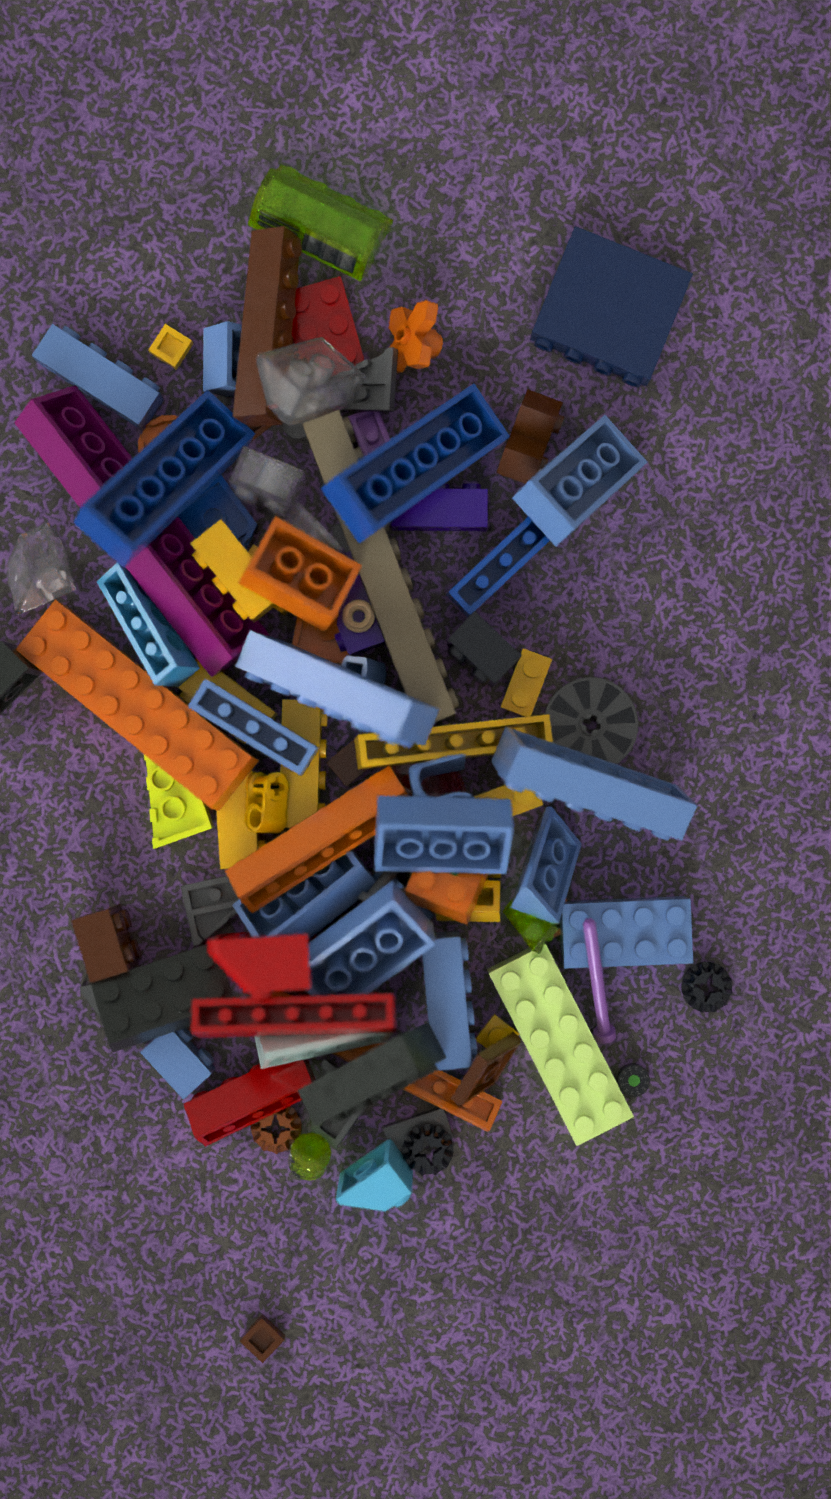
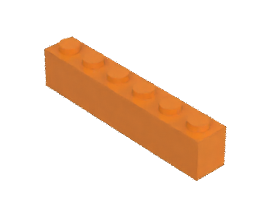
[225,766,409,914]

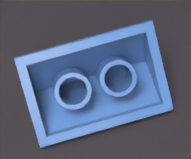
[510,806,582,924]

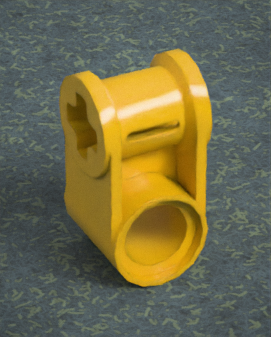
[243,772,289,834]

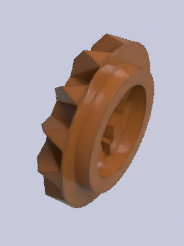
[250,1106,302,1154]

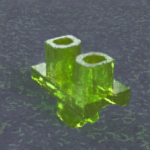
[503,898,558,954]

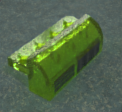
[248,164,394,282]

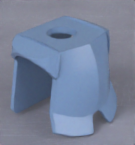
[409,754,474,798]

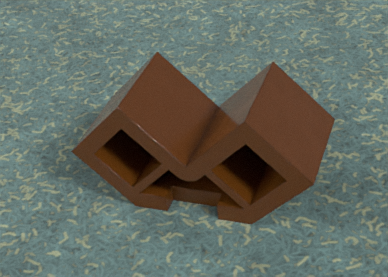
[496,389,565,484]

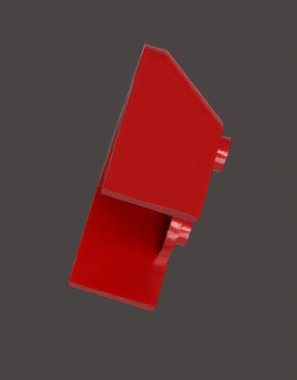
[207,932,317,999]

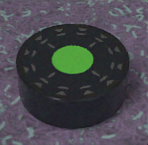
[617,1063,650,1097]

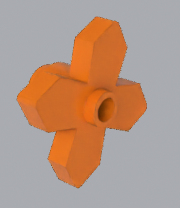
[388,300,443,374]

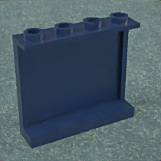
[530,226,693,388]

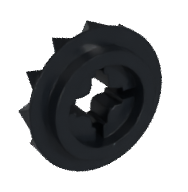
[681,961,733,1013]
[403,1124,454,1176]

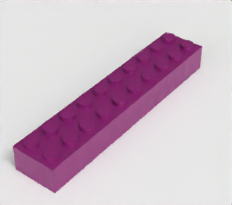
[14,385,270,677]

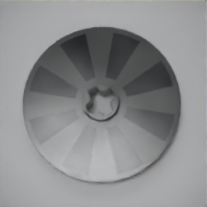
[544,677,638,764]

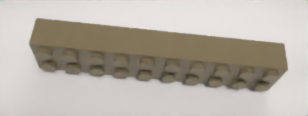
[302,410,459,724]

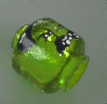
[288,1132,332,1181]

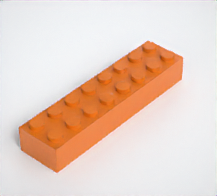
[15,599,259,811]

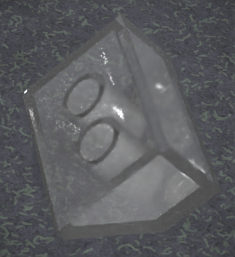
[256,337,366,427]

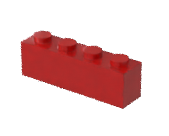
[183,1059,316,1147]

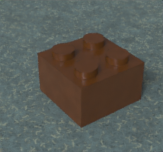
[71,904,141,983]

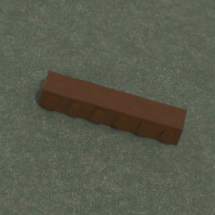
[233,226,302,427]

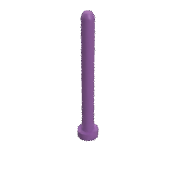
[583,918,616,1044]

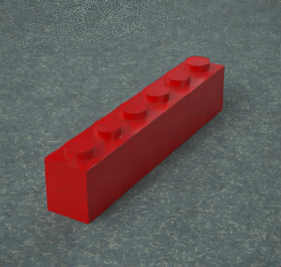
[191,994,396,1038]

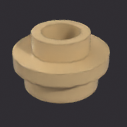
[342,600,375,633]

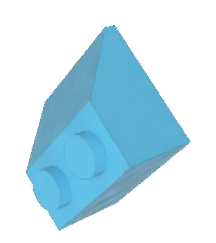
[336,1138,413,1211]

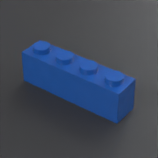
[446,516,550,617]

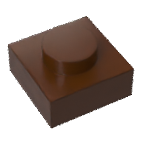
[240,1314,286,1363]

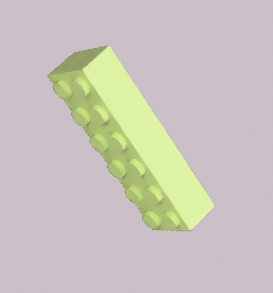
[487,941,634,1146]

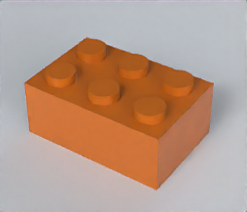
[238,516,362,632]

